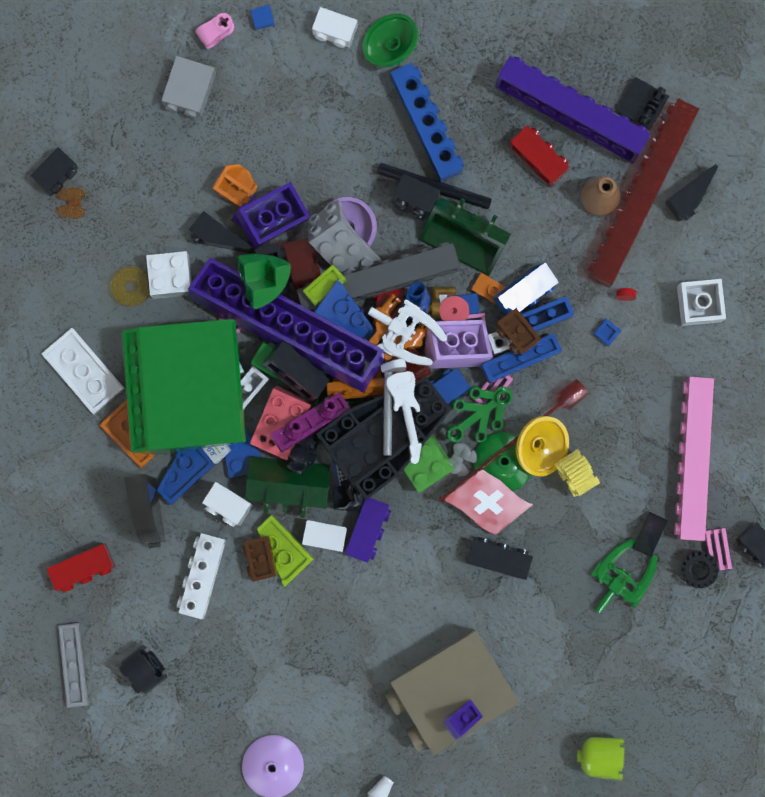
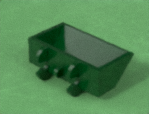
[418,197,511,277]
[244,456,330,518]

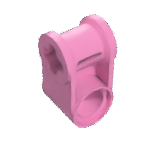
[195,13,234,49]

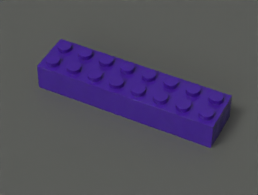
[495,56,651,164]

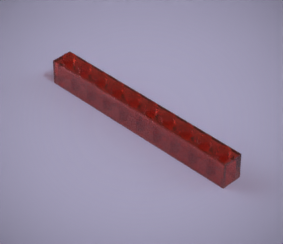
[587,98,700,288]

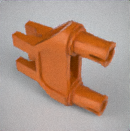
[369,294,427,363]

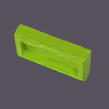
[303,265,347,307]

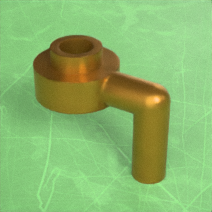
[428,287,455,319]

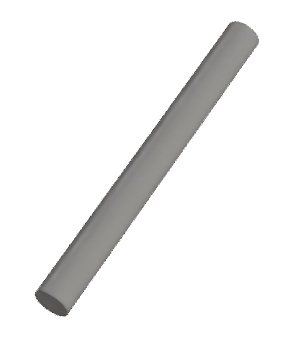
[383,372,393,455]

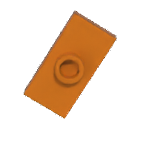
[471,273,506,306]

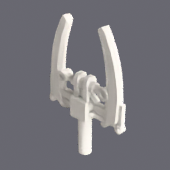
[368,300,447,365]

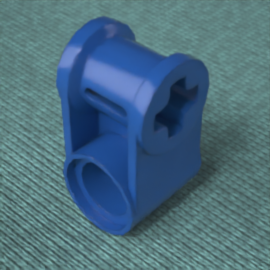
[403,282,431,321]

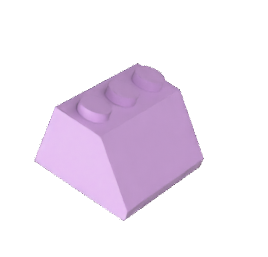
[424,320,493,369]

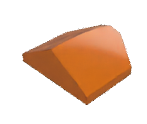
[212,164,258,208]

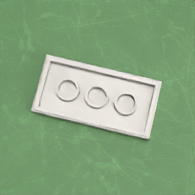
[42,328,125,415]

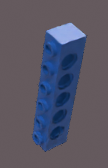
[390,63,464,182]

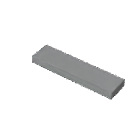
[58,623,89,708]

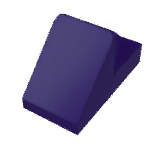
[443,700,483,740]

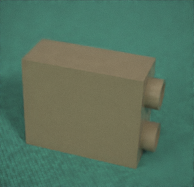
[385,629,519,756]

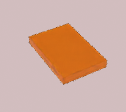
[100,399,156,469]

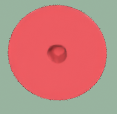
[440,296,469,321]

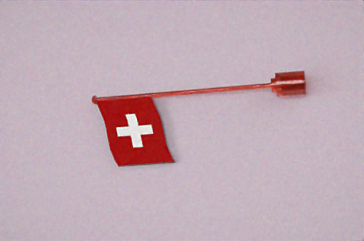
[439,379,588,535]

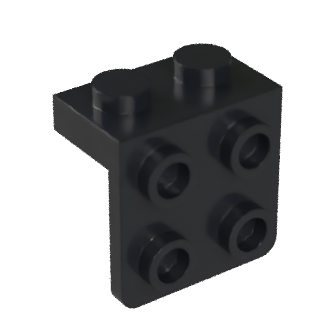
[255,243,293,288]

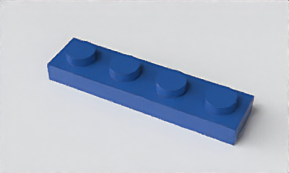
[481,333,562,384]

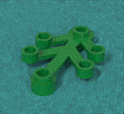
[446,386,513,443]

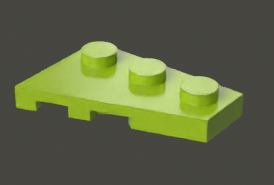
[257,514,315,587]

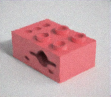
[250,385,314,460]

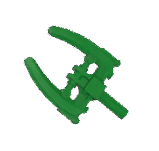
[591,538,658,614]

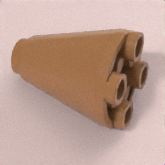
[581,176,621,216]

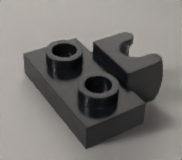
[287,431,319,474]

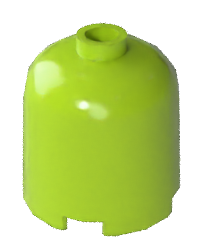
[577,737,624,781]

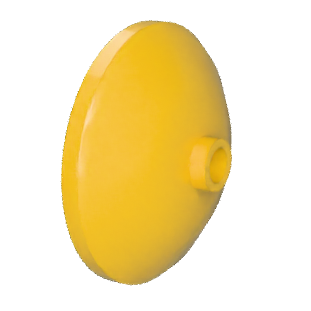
[516,416,569,476]

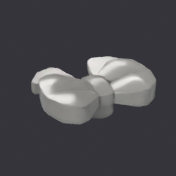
[449,442,477,477]

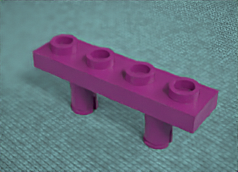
[270,392,351,453]

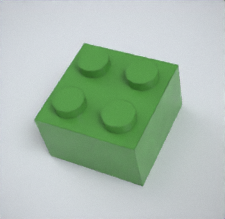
[404,435,456,493]

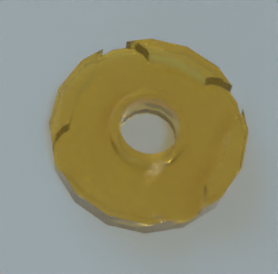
[111,266,150,307]

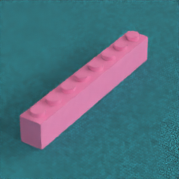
[674,377,714,541]

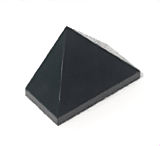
[632,512,668,557]

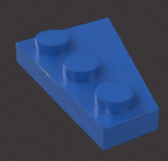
[157,449,216,506]

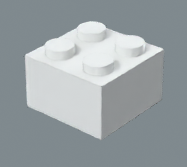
[146,251,192,299]
[677,279,726,326]
[203,482,253,527]

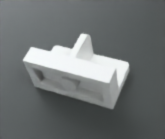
[302,520,347,552]

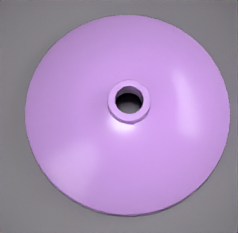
[323,197,377,247]
[242,735,304,797]

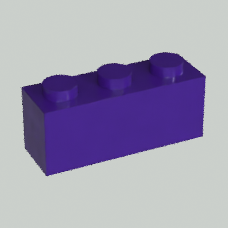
[345,498,392,563]

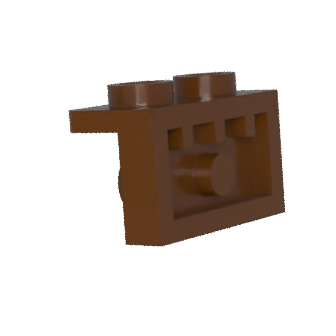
[496,308,542,356]
[243,536,278,582]

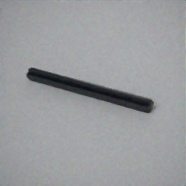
[377,163,492,209]

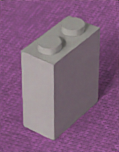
[161,56,216,118]

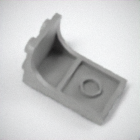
[307,200,381,274]

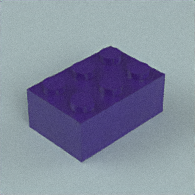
[235,182,310,249]

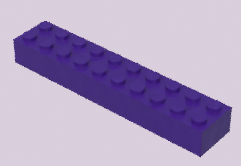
[188,257,384,393]

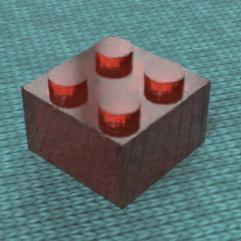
[284,238,321,291]

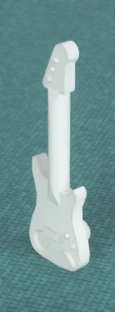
[385,372,421,464]

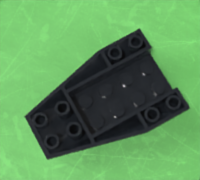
[316,377,452,500]

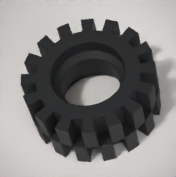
[681,551,719,589]

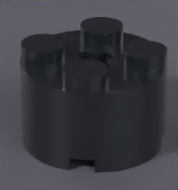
[119,645,167,694]

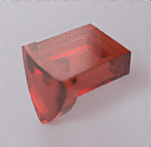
[404,348,431,382]

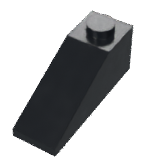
[665,164,718,221]
[189,211,253,253]

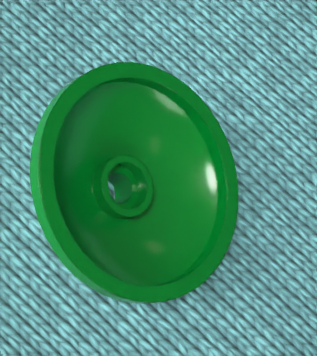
[362,13,419,68]
[473,432,531,491]

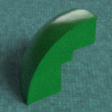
[237,254,291,309]

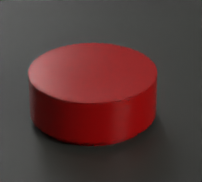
[616,288,636,301]

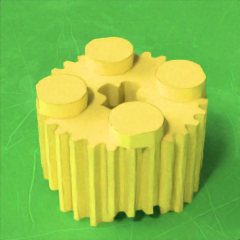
[555,449,600,497]

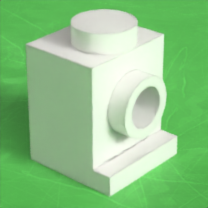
[488,332,510,356]

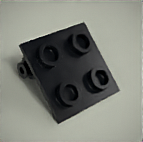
[616,77,669,130]

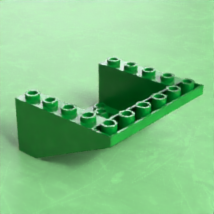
[122,319,246,455]

